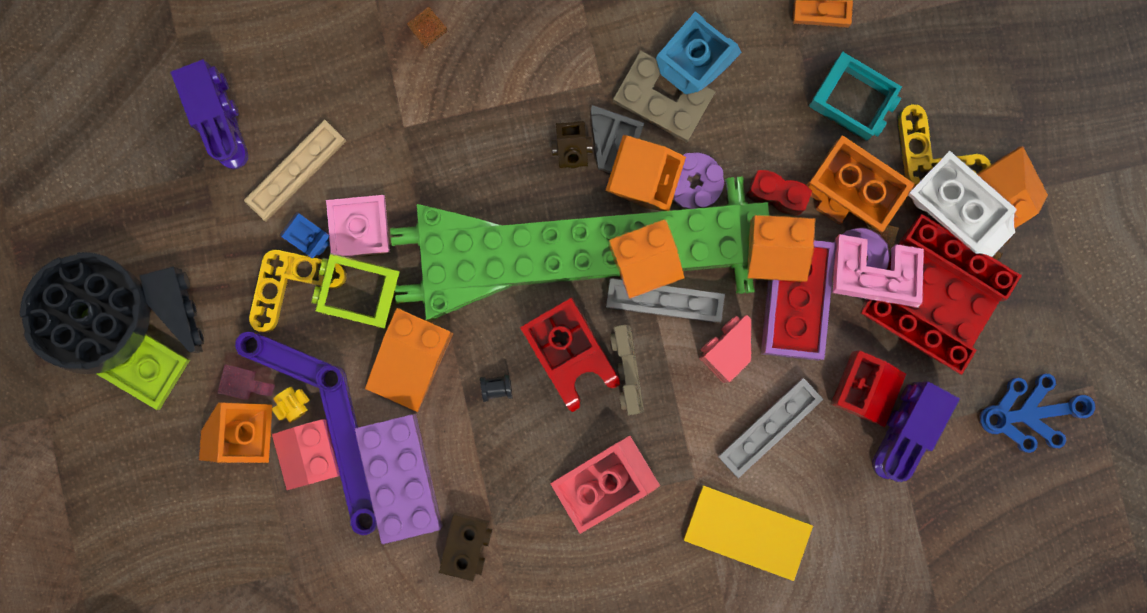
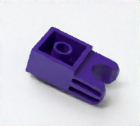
[171,59,248,170]
[872,381,960,482]

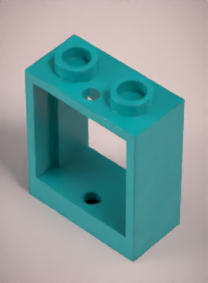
[809,52,902,141]

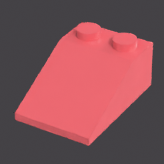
[550,436,660,534]

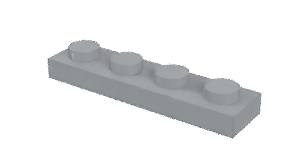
[606,278,725,323]
[717,378,823,478]

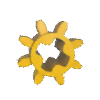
[272,387,310,423]

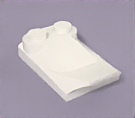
[908,151,1017,257]

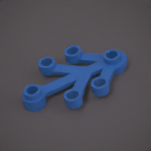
[980,374,1095,453]

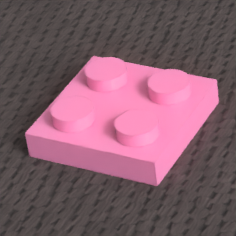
[326,195,390,257]

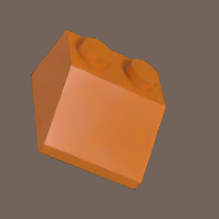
[747,215,815,282]
[608,219,684,299]

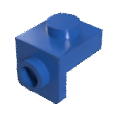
[280,212,330,259]

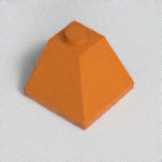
[977,146,1048,228]
[199,403,272,463]

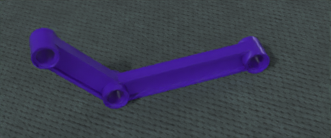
[235,332,378,535]

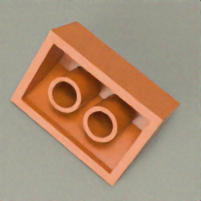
[809,135,915,233]

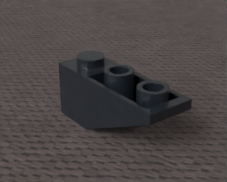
[140,266,204,353]

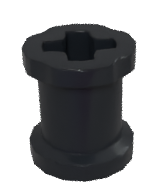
[480,373,513,402]

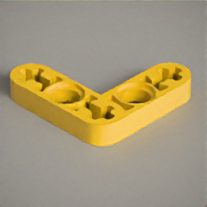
[898,104,991,188]
[249,250,347,332]

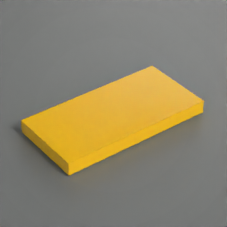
[683,485,813,581]

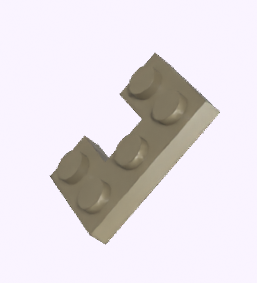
[613,51,715,143]
[610,325,644,415]

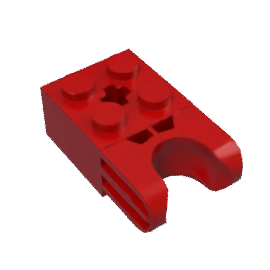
[520,297,620,412]

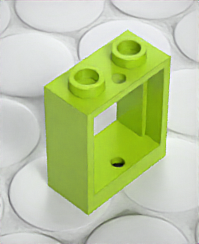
[311,253,399,328]

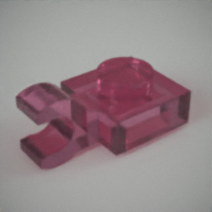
[218,365,275,400]

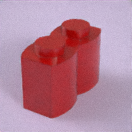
[746,170,812,215]

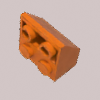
[606,135,686,211]

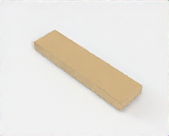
[244,120,346,221]

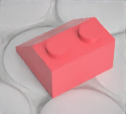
[272,419,340,490]

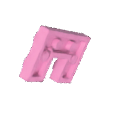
[833,234,924,307]

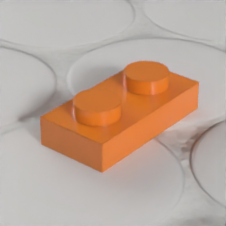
[793,0,853,27]

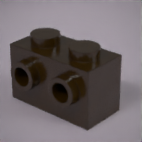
[439,513,493,581]

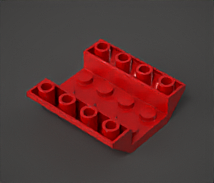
[860,214,1022,375]

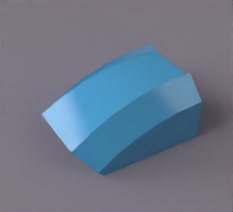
[656,11,741,94]

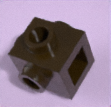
[551,121,593,169]

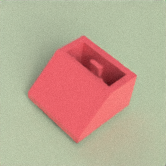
[699,315,751,383]

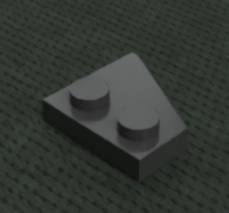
[591,105,644,174]

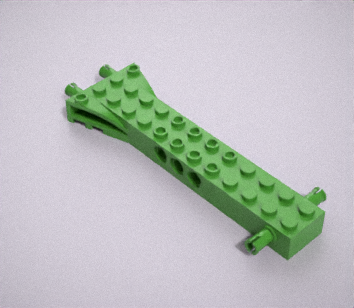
[390,177,769,322]

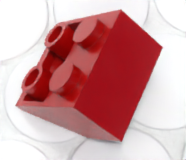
[830,350,907,427]

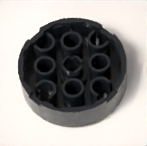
[20,252,150,374]

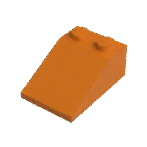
[365,308,454,412]

